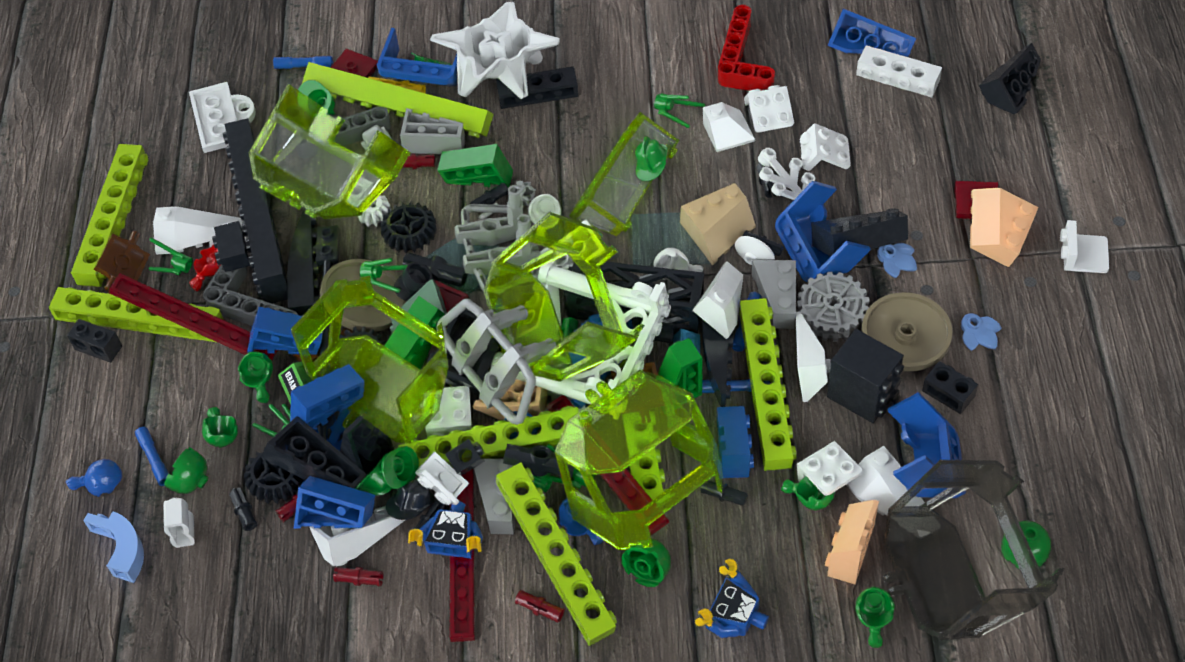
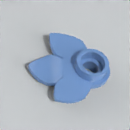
[877,243,917,278]
[961,313,1001,351]

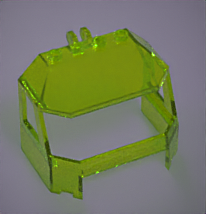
[483,212,645,382]
[291,276,449,444]
[555,370,723,550]

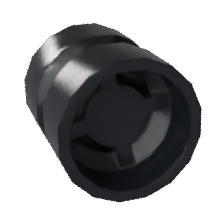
[394,262,432,301]

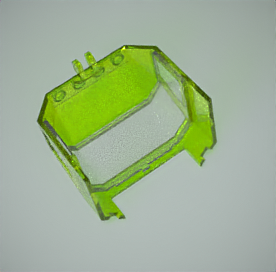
[249,84,411,219]

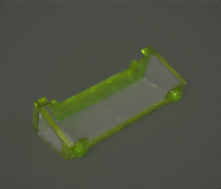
[569,112,680,236]

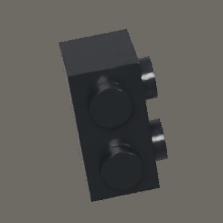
[212,221,250,272]

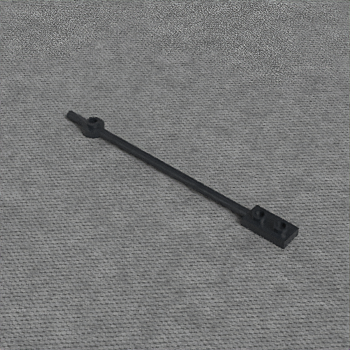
[316,225,340,440]

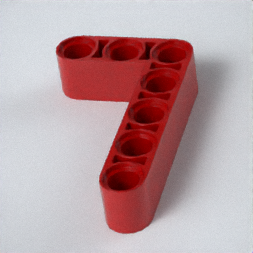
[718,5,775,91]

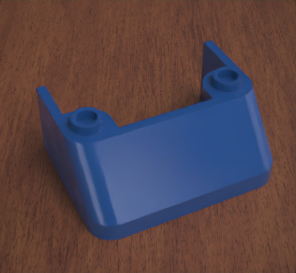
[377,28,458,87]
[775,181,871,282]
[888,392,966,498]

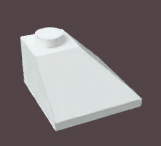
[703,102,755,152]

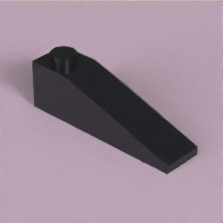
[979,43,1041,114]
[340,415,394,476]

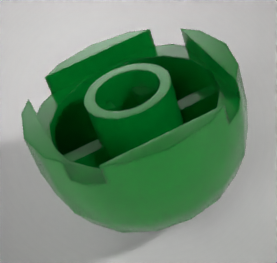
[164,447,209,494]
[1001,520,1051,570]
[622,538,671,587]

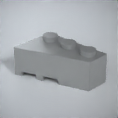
[400,108,465,154]
[751,259,796,329]
[473,458,518,535]

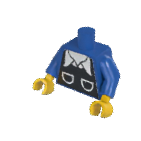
[408,501,483,558]
[695,559,769,638]

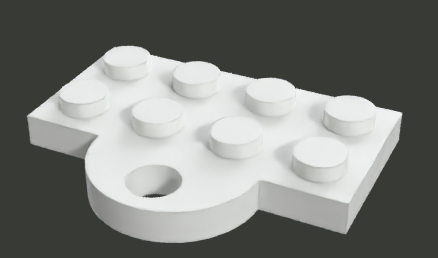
[189,82,256,153]

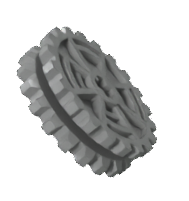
[796,272,869,342]

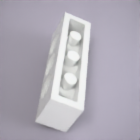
[856,45,942,97]

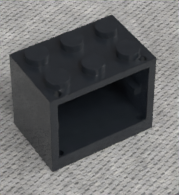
[427,309,507,396]
[827,329,904,424]

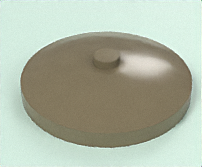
[320,259,407,332]
[861,292,952,371]

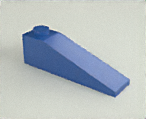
[828,8,916,57]

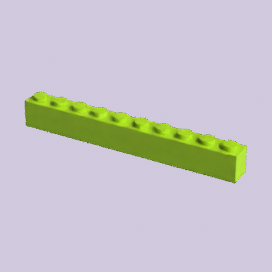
[302,62,494,139]

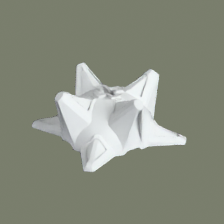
[430,2,560,99]

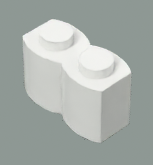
[164,498,195,548]

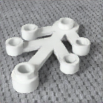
[758,148,815,200]

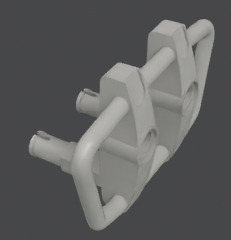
[455,185,541,295]
[437,299,556,425]

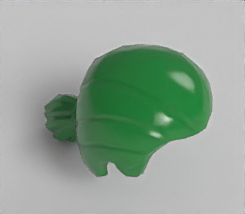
[238,351,273,403]
[202,407,238,448]
[781,476,835,511]
[855,587,895,648]

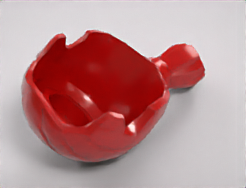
[189,244,221,292]

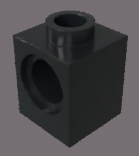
[445,439,485,476]

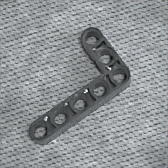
[283,104,391,158]
[203,264,298,326]

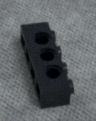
[496,66,579,109]

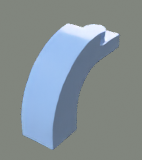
[83,511,144,583]

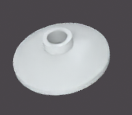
[735,236,775,265]

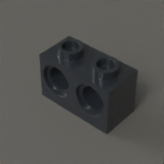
[67,319,122,363]
[922,361,978,415]

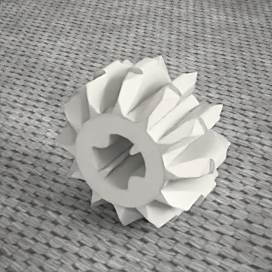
[355,192,391,227]

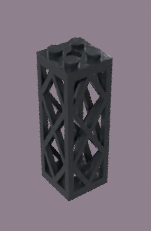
[564,258,704,333]

